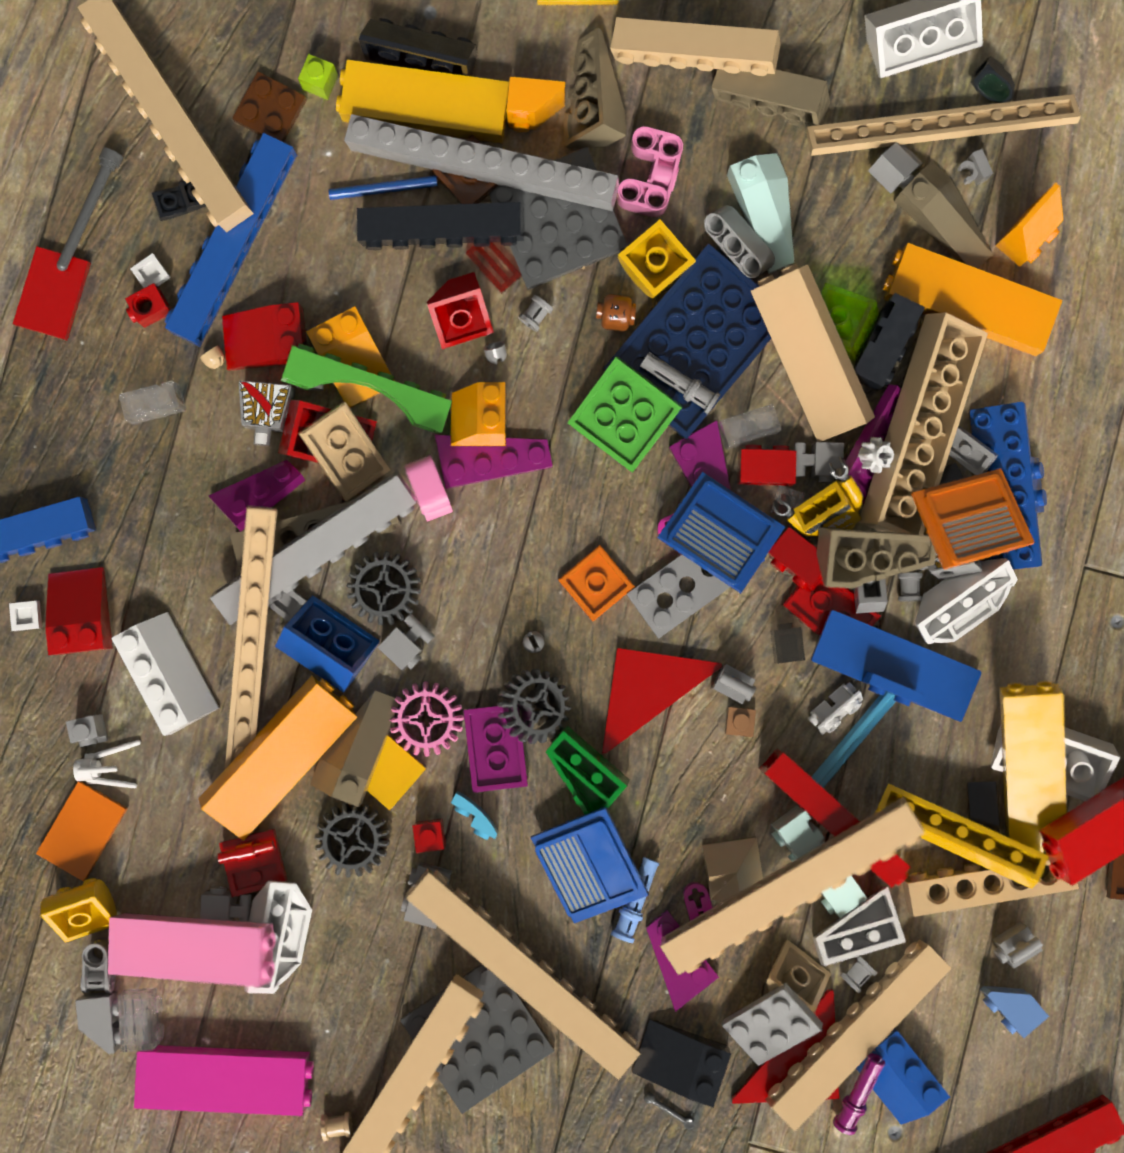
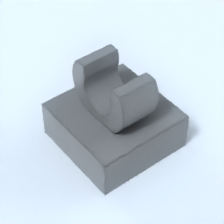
[957,149,993,186]

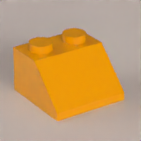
[507,77,565,132]
[451,382,506,446]

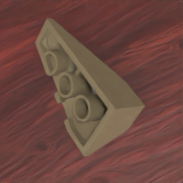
[564,28,626,148]

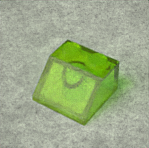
[821,283,879,361]

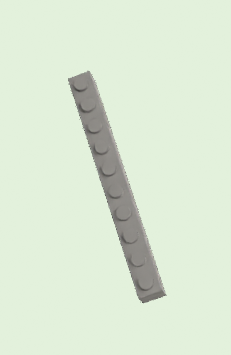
[344,114,619,211]

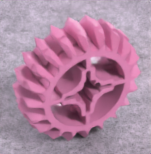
[390,681,464,757]

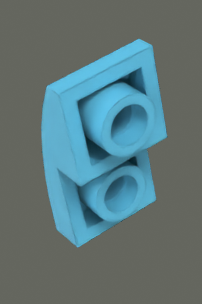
[451,791,498,840]

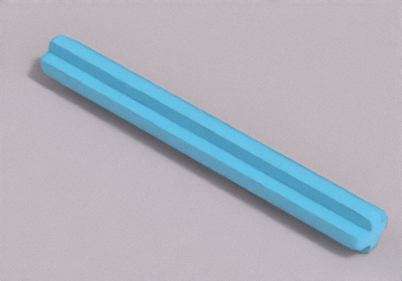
[811,692,896,788]

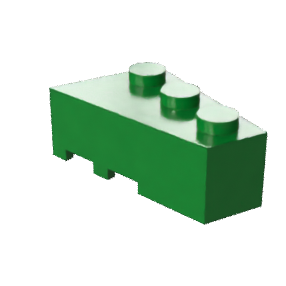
[546,726,630,815]

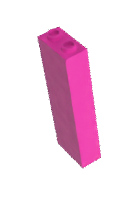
[134,1045,314,1116]

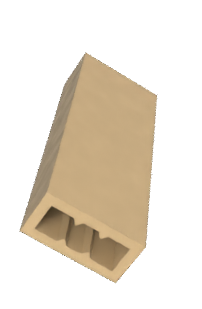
[751,263,875,442]

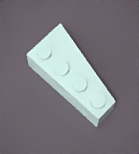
[771,805,868,918]

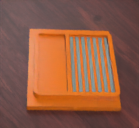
[911,469,1035,570]

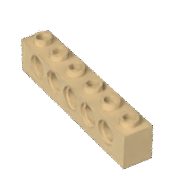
[903,854,1079,917]

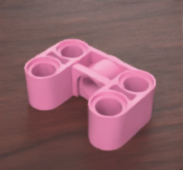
[617,127,683,217]
[404,455,453,522]

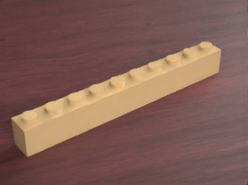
[77,0,254,232]
[660,797,925,975]
[406,868,640,1080]

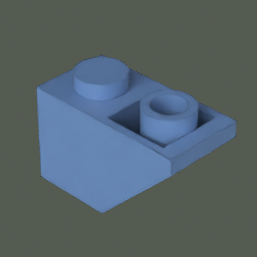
[980,986,1049,1038]

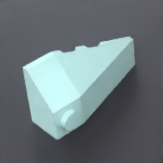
[727,153,794,274]

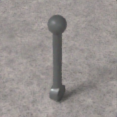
[644,1092,695,1130]

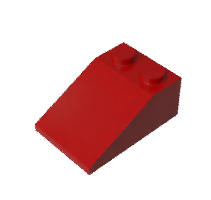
[222,302,307,371]
[278,400,377,463]
[45,567,113,655]

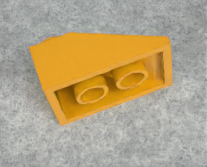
[995,183,1063,267]
[306,306,395,408]

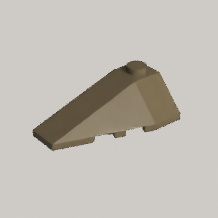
[894,161,992,269]
[817,527,936,588]
[310,690,399,807]

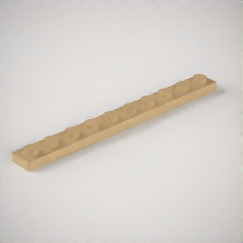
[806,94,1081,156]
[225,506,276,769]

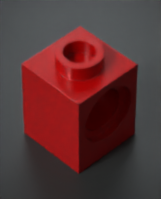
[125,283,171,328]

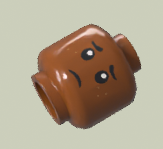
[596,294,636,331]

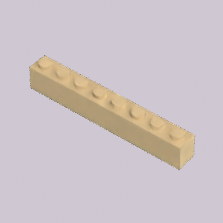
[765,939,952,1131]
[343,974,484,1153]

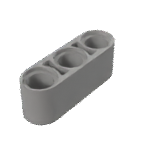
[704,205,775,278]

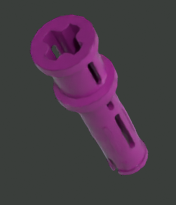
[833,1053,885,1135]

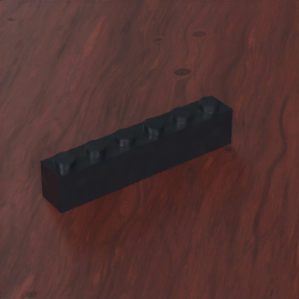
[357,202,524,251]

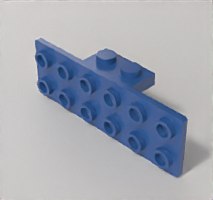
[970,402,1047,569]
[811,610,981,722]

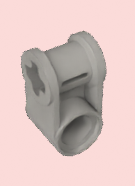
[81,937,116,994]

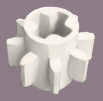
[858,437,894,473]

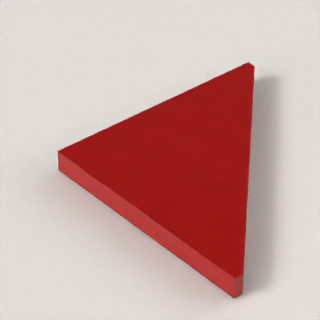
[602,648,722,754]
[731,989,839,1104]

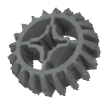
[347,551,421,625]
[496,669,571,744]
[314,802,390,878]

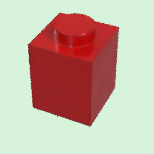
[412,818,446,853]

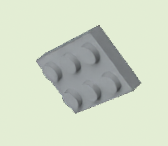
[722,983,823,1066]

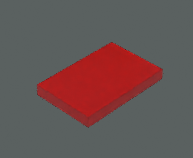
[12,246,91,341]
[782,580,881,637]

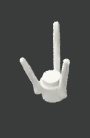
[73,740,141,788]

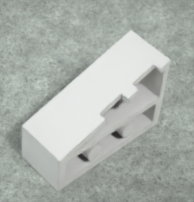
[812,887,906,966]

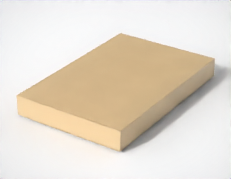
[298,402,390,502]

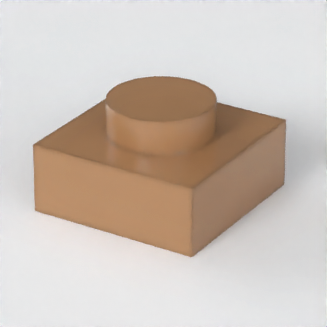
[725,707,756,737]

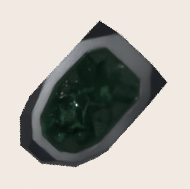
[970,56,1015,103]

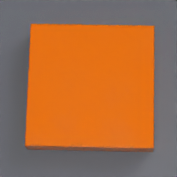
[558,545,635,622]

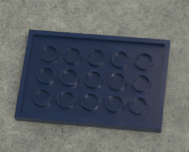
[603,244,772,439]

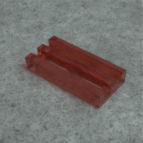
[465,242,522,295]

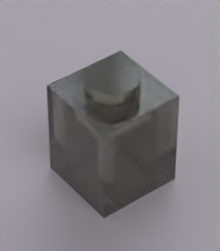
[770,623,805,664]

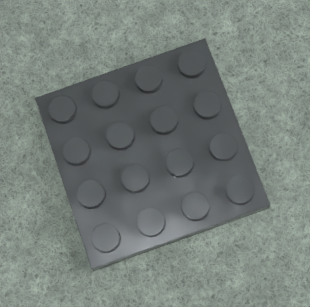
[489,147,628,290]
[400,964,554,1114]

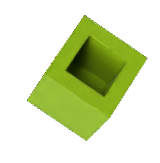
[298,54,338,100]

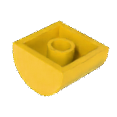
[618,219,696,298]
[40,878,117,943]

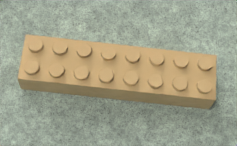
[858,312,988,535]

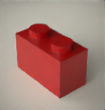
[737,445,796,486]
[768,527,823,591]

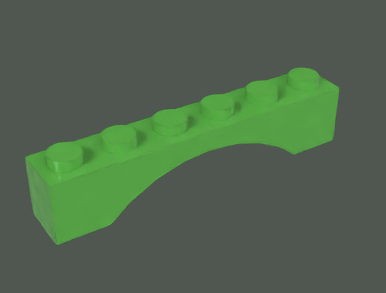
[280,344,452,434]

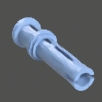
[610,857,660,943]

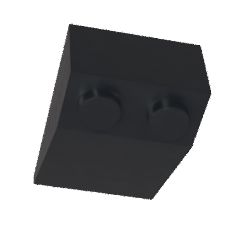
[632,1018,731,1108]

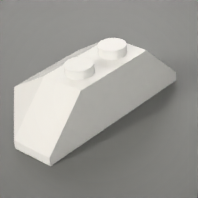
[915,558,1018,644]
[245,881,312,994]

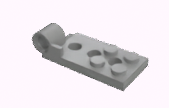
[626,555,730,639]

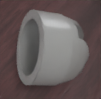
[483,342,507,364]
[523,631,545,653]

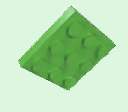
[568,356,683,473]

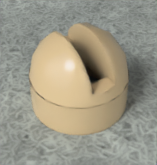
[200,345,224,369]

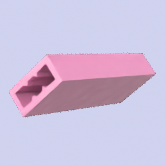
[108,913,276,987]

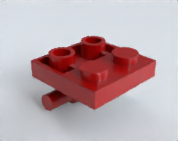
[217,828,288,897]

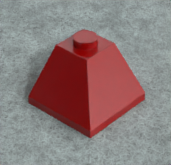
[426,272,494,349]

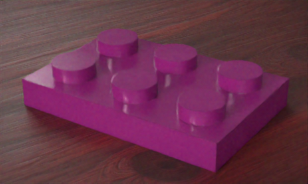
[464,706,528,793]

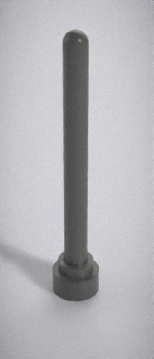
[57,147,123,271]

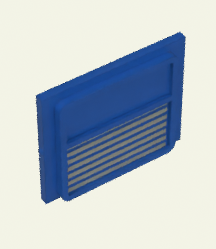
[657,472,785,594]
[531,807,649,923]

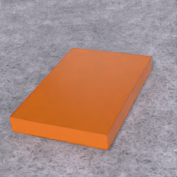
[36,781,128,881]

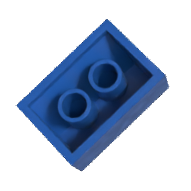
[275,595,380,693]
[856,1028,951,1125]

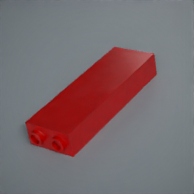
[759,748,911,888]
[1039,777,1124,886]

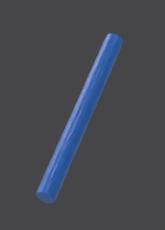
[328,176,438,200]

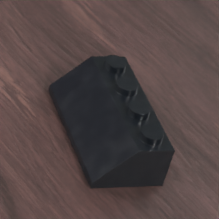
[359,18,477,77]

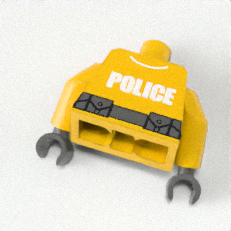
[774,457,863,537]

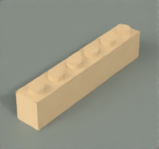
[610,17,781,76]

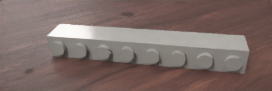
[210,471,416,625]

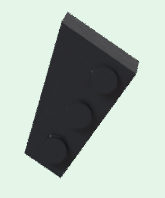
[853,293,925,391]

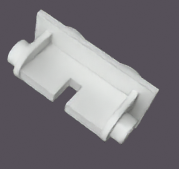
[808,682,863,735]

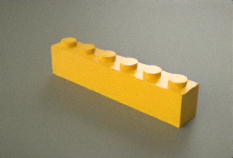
[875,783,1049,889]

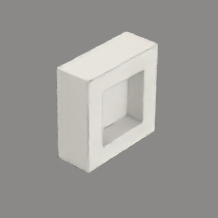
[130,253,170,288]
[9,601,43,631]

